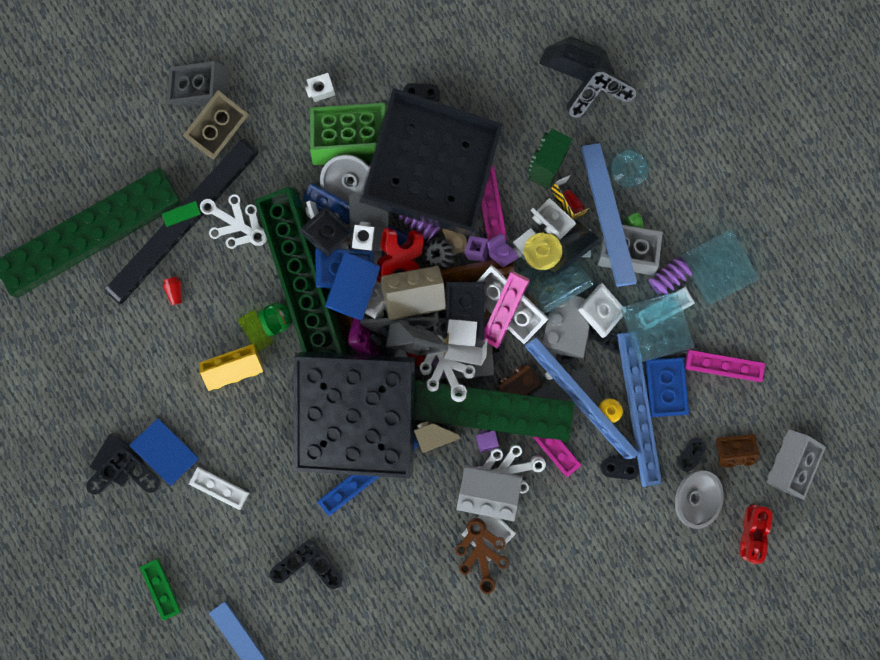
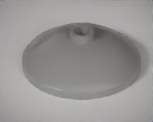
[320,154,369,202]
[675,470,724,529]

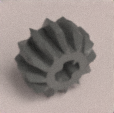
[423,238,456,270]

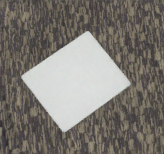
[447,319,477,346]

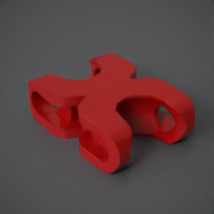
[376,228,423,283]
[739,504,773,564]

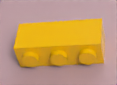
[199,344,263,391]

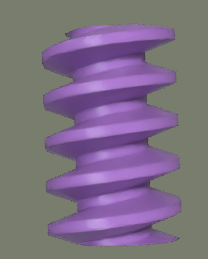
[399,215,440,243]
[648,256,692,295]

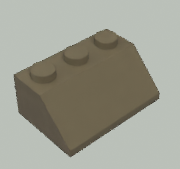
[183,90,249,160]
[380,266,446,321]
[414,421,460,453]

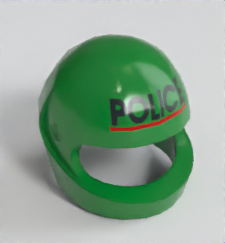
[258,303,292,337]

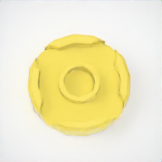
[524,232,562,270]

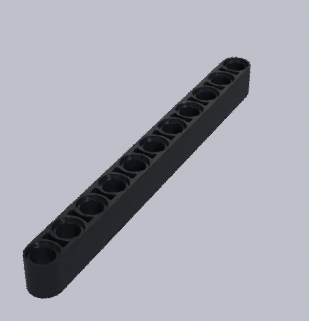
[105,139,259,305]

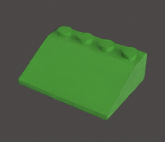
[310,103,385,165]

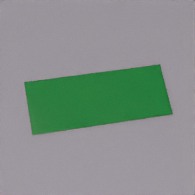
[162,201,200,227]

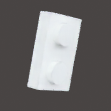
[530,198,576,239]

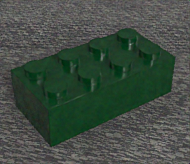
[527,128,573,189]

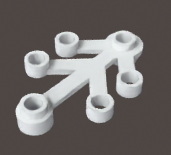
[200,194,267,249]
[420,335,475,402]
[478,444,546,494]

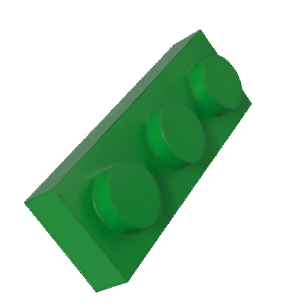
[139,558,182,621]

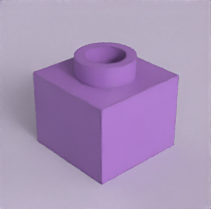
[464,236,489,262]
[476,430,499,453]

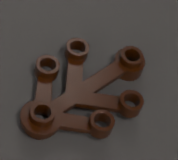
[455,518,509,594]

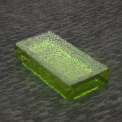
[237,310,274,352]

